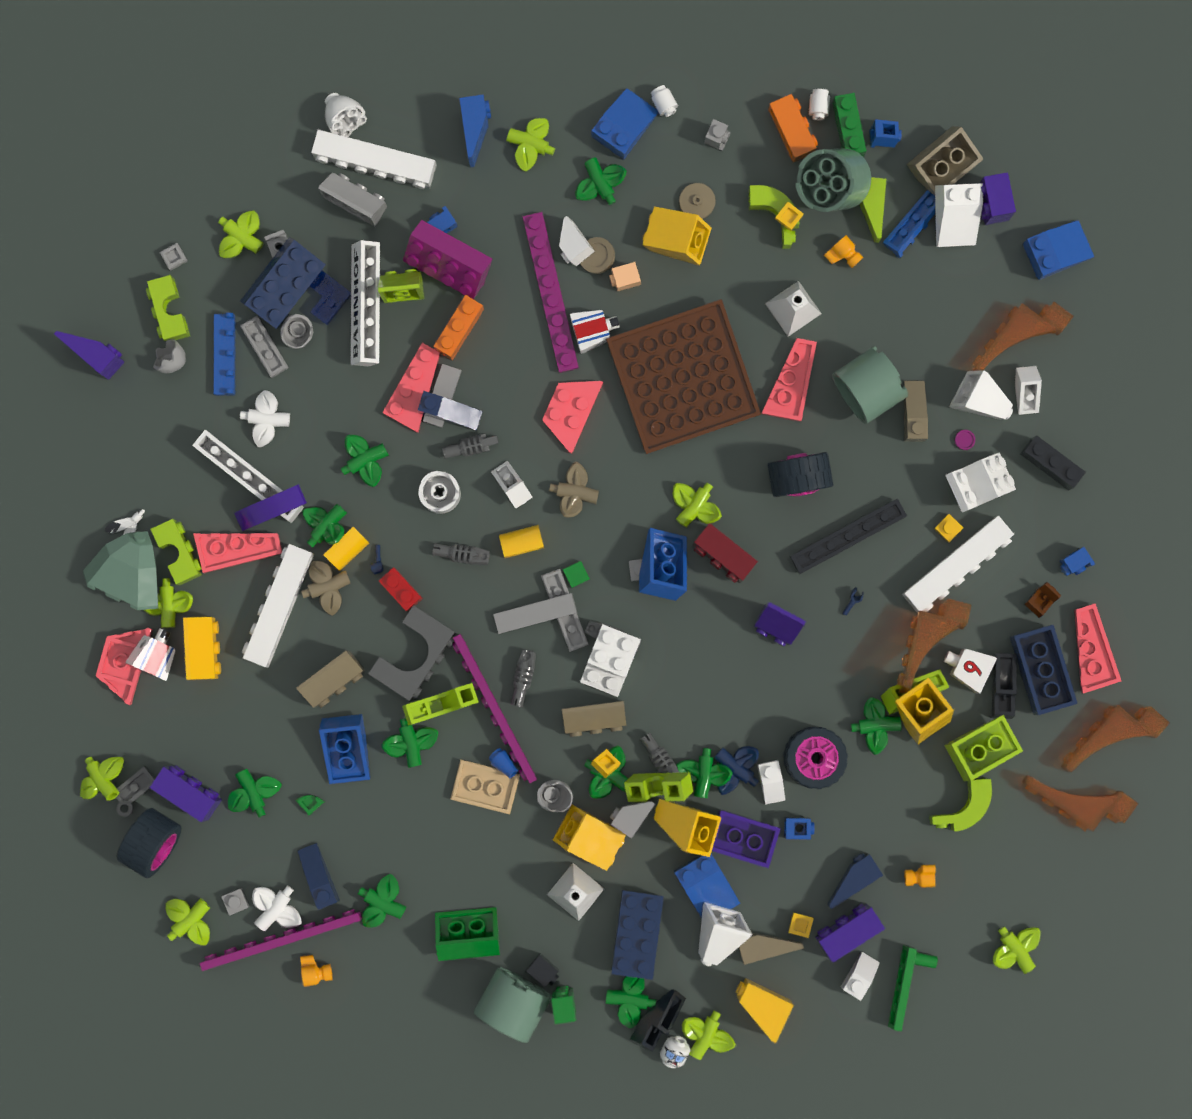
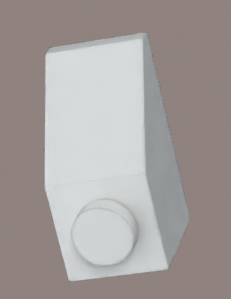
[559,216,595,266]
[1015,366,1042,415]
[491,461,533,508]
[757,760,785,805]
[840,952,879,1001]

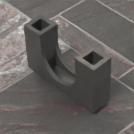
[368,605,456,701]

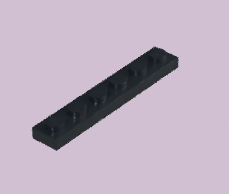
[790,498,907,575]

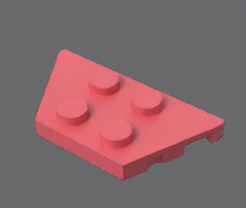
[542,381,603,454]
[96,628,153,705]

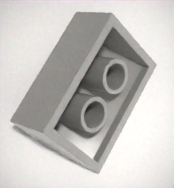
[318,172,387,227]

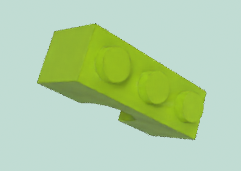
[146,275,190,342]
[151,519,202,585]
[624,772,694,802]

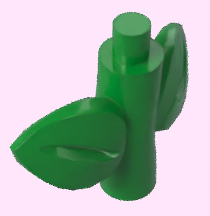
[575,157,627,205]
[341,435,389,487]
[302,504,347,547]
[851,697,901,755]
[381,718,438,768]
[584,745,629,799]
[676,748,733,799]
[228,769,282,818]
[358,874,407,928]
[606,976,656,1028]

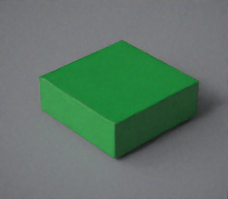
[563,561,590,588]

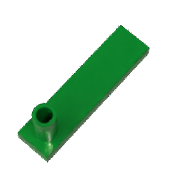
[888,945,938,1031]

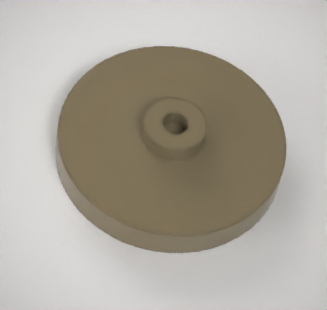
[679,183,715,219]
[580,237,615,274]

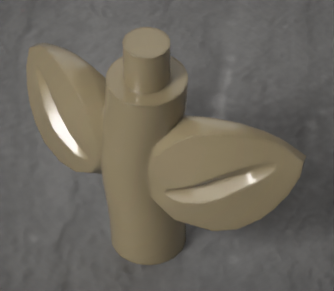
[549,462,599,518]
[301,561,351,616]

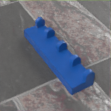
[883,190,936,258]
[214,313,235,396]

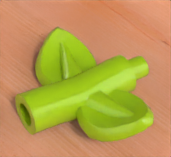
[506,118,555,172]
[218,211,264,258]
[673,483,722,528]
[144,578,193,628]
[80,757,124,801]
[166,898,210,945]
[993,926,1040,974]
[682,1010,736,1060]

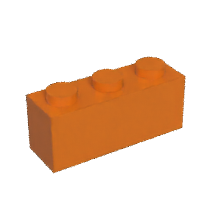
[768,94,818,163]
[434,295,484,361]

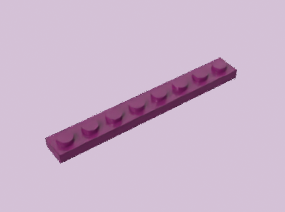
[523,212,579,373]
[452,634,537,783]
[200,909,362,971]

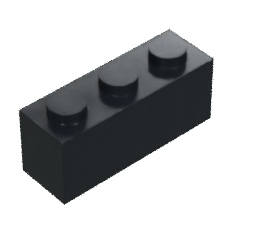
[1020,435,1086,490]

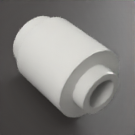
[651,85,678,117]
[809,89,830,120]

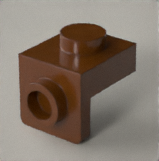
[1024,582,1061,618]

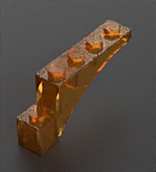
[972,302,1073,371]
[897,598,971,694]
[1061,705,1170,772]
[1022,775,1139,832]

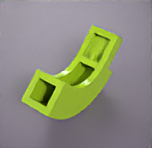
[748,185,800,249]
[402,683,478,726]
[929,778,992,832]

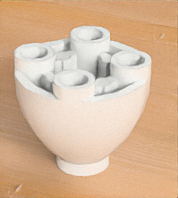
[325,93,367,137]

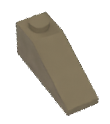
[904,381,928,442]
[739,931,804,965]

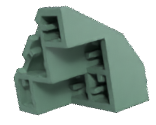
[83,531,158,610]

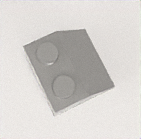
[610,800,655,838]

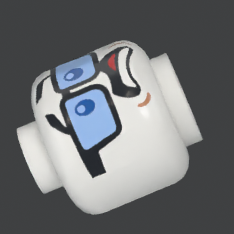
[660,1036,690,1068]

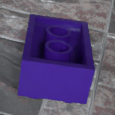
[54,331,125,380]
[754,602,806,647]

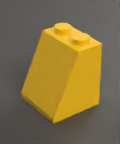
[643,207,712,266]
[895,678,954,744]
[654,799,721,857]
[553,804,626,871]
[736,978,794,1043]

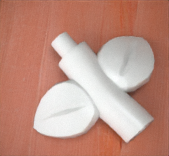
[240,390,290,447]
[252,885,302,931]

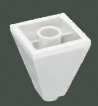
[765,281,821,337]
[949,370,1013,420]
[547,863,604,921]
[698,902,752,966]

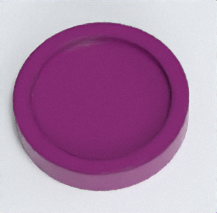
[955,430,975,450]

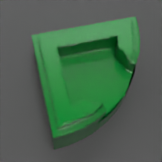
[295,795,325,816]

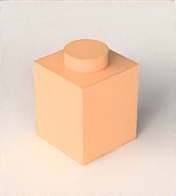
[609,262,641,292]

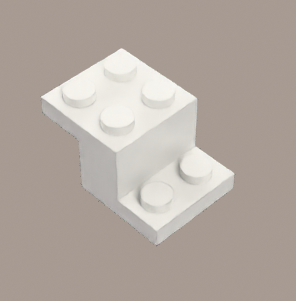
[945,453,1016,513]
[580,624,641,697]

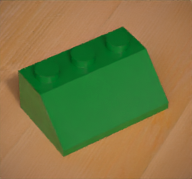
[435,907,500,961]

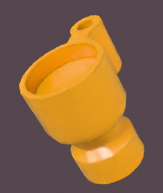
[824,235,864,268]
[904,865,936,888]
[300,954,333,987]

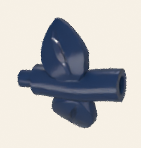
[714,746,759,795]

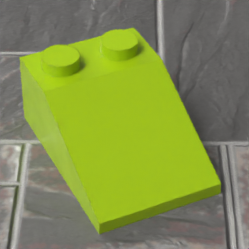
[378,269,424,303]
[944,715,1023,781]

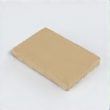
[451,759,520,814]

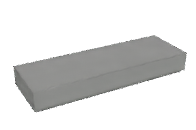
[240,315,289,378]
[423,364,462,428]

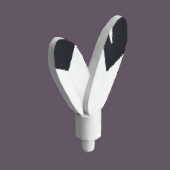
[105,509,145,535]

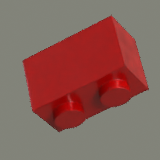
[379,567,423,612]

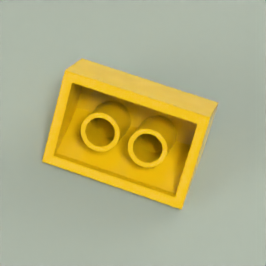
[183,617,221,680]

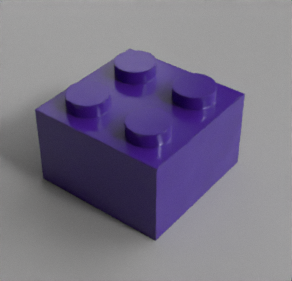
[979,172,1016,225]

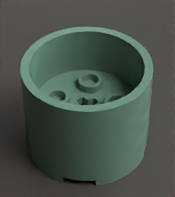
[796,148,871,212]
[832,346,908,424]
[474,967,552,1043]

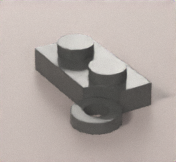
[116,766,155,817]

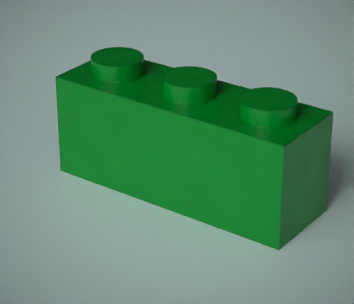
[832,93,866,157]
[551,985,576,1024]

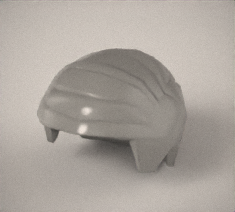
[280,314,313,349]
[153,339,186,374]
[537,780,573,812]

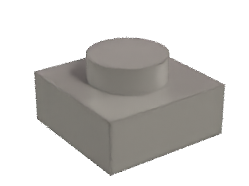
[629,559,642,581]
[222,888,249,916]

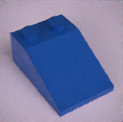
[591,88,659,160]
[459,94,491,168]
[1023,220,1094,281]
[639,528,687,601]
[319,714,370,784]
[674,854,740,918]

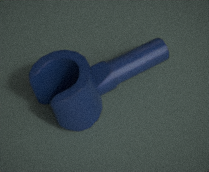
[370,545,384,575]
[843,587,864,616]

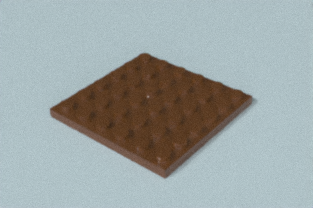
[606,299,761,454]

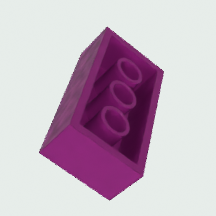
[403,220,493,299]

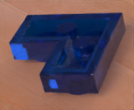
[309,270,351,325]

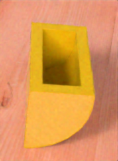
[499,525,544,558]
[324,527,369,571]

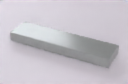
[541,569,589,652]
[493,593,577,634]

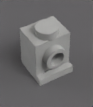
[704,119,731,151]
[265,230,288,257]

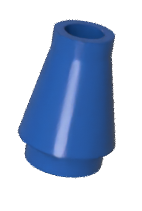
[489,748,518,779]

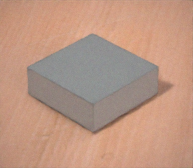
[160,243,188,271]

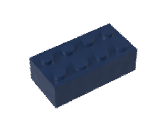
[240,237,326,329]
[1010,624,1078,715]
[611,891,664,980]

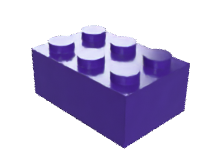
[150,765,222,822]
[712,809,780,868]
[815,903,885,963]

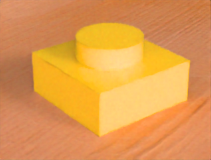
[775,202,804,231]
[934,514,963,543]
[591,749,621,778]
[788,912,814,938]

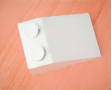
[935,183,983,247]

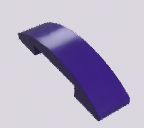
[234,484,307,531]

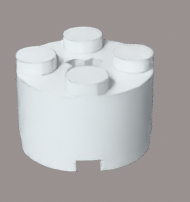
[418,471,461,514]

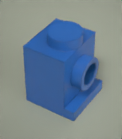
[869,119,902,148]
[427,206,458,233]
[1060,547,1095,576]
[784,817,815,839]

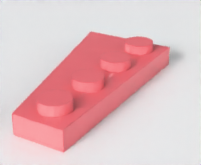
[761,338,817,422]
[383,343,440,433]
[193,533,283,573]
[1074,603,1121,694]

